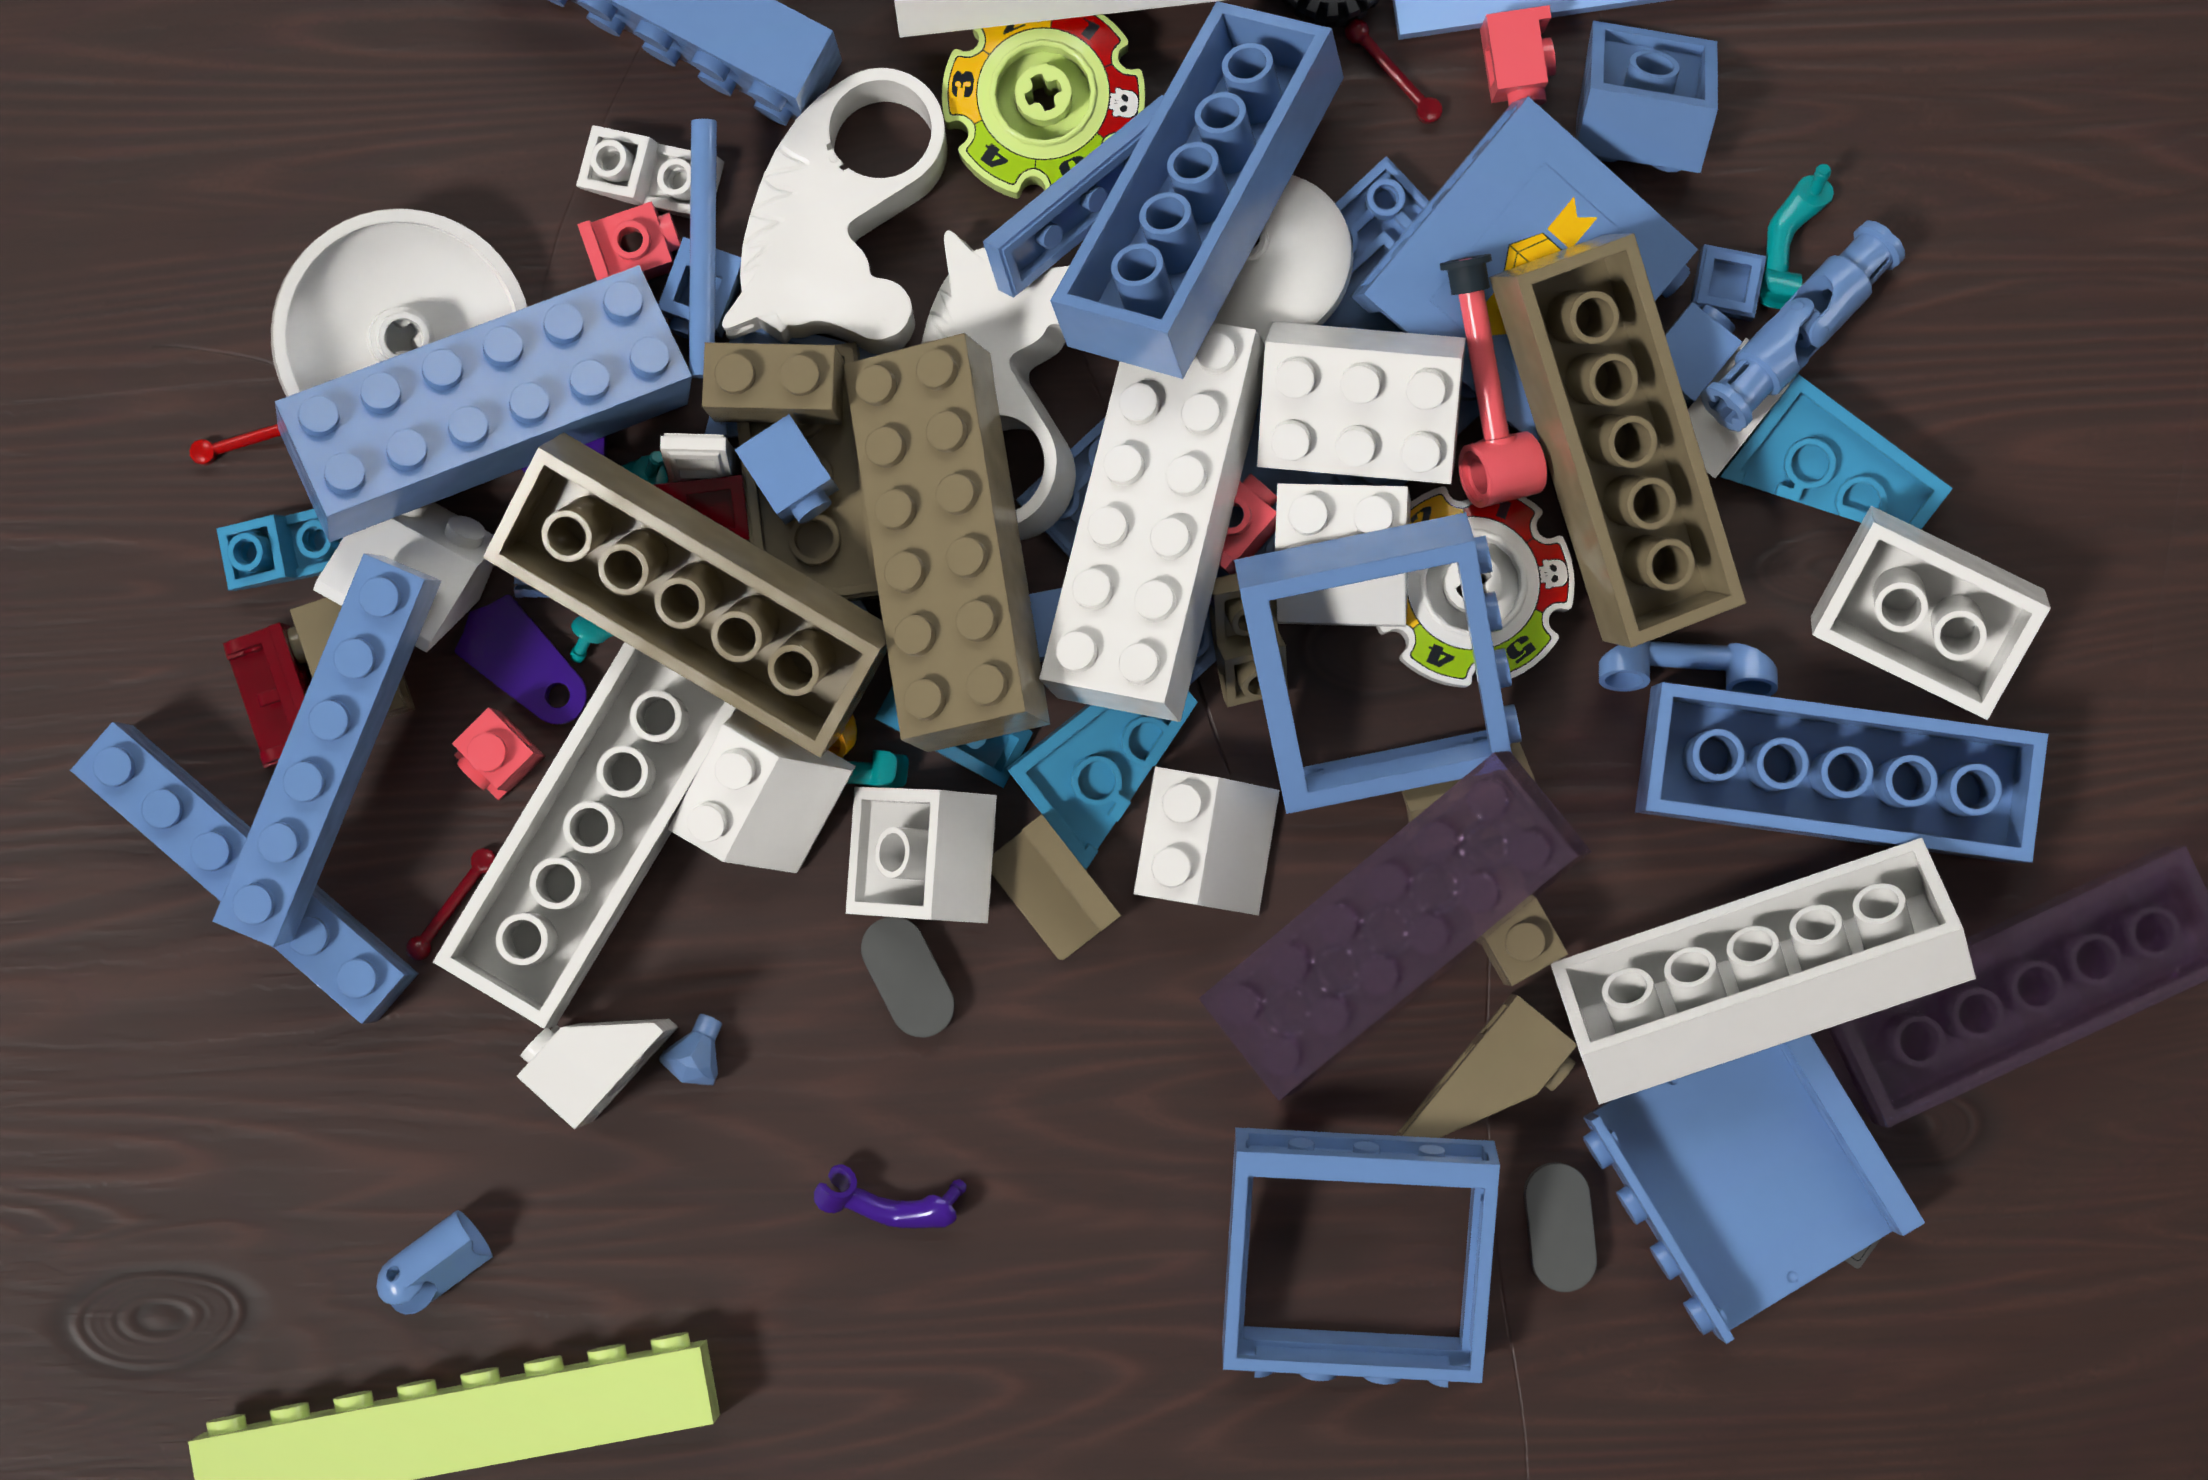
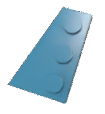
[1719,374,1953,529]
[1006,690,1198,870]

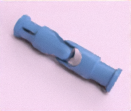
[1700,220,1905,432]

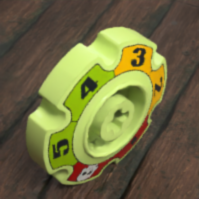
[942,14,1145,199]

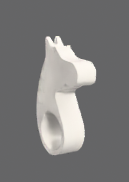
[722,68,947,355]
[921,230,1076,540]

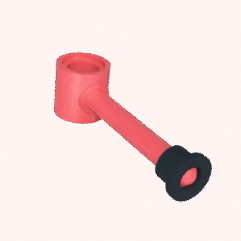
[1440,254,1547,508]

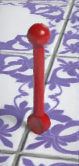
[189,424,281,466]

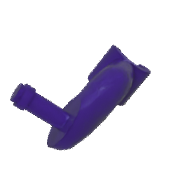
[814,1164,967,1228]

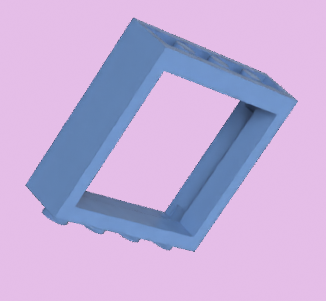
[1234,512,1522,814]
[1222,1127,1500,1388]

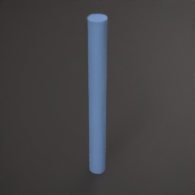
[689,119,717,378]

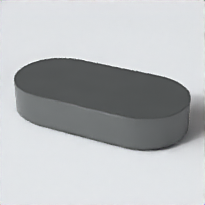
[861,917,955,1037]
[1523,1162,1597,1292]

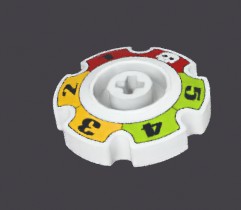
[1376,487,1575,688]

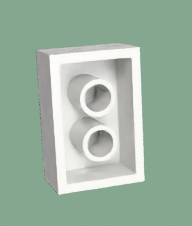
[1257,322,1466,484]
[1811,506,2051,720]

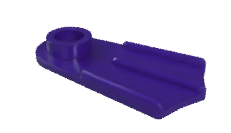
[455,594,587,725]

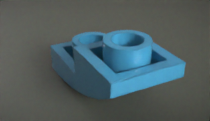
[216,509,343,591]

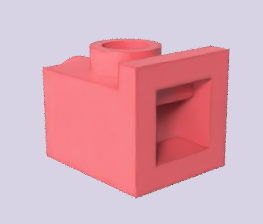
[1480,5,1556,106]
[577,201,681,281]
[1219,473,1277,575]
[452,707,545,801]

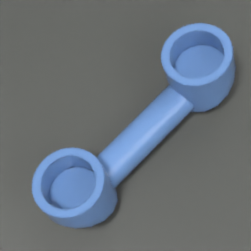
[1599,641,1778,696]

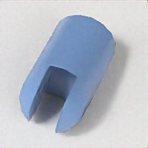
[376,1210,493,1315]

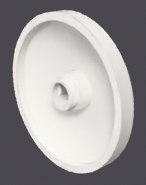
[271,209,527,397]

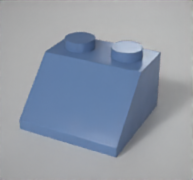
[1575,21,1718,173]

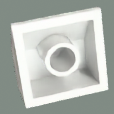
[1275,483,1411,627]
[313,502,494,652]
[668,710,856,873]
[1133,766,1280,916]
[845,787,997,923]
[517,1019,678,1129]

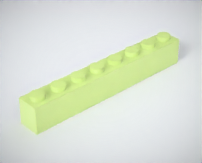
[188,1332,720,1480]

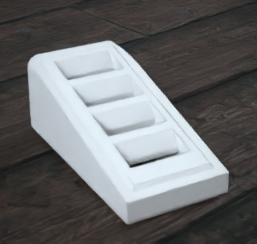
[660,433,739,482]

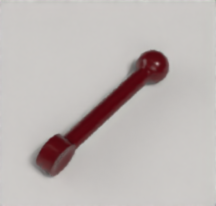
[1345,19,1442,124]
[406,848,496,961]

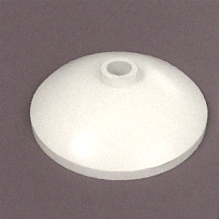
[1213,175,1354,345]

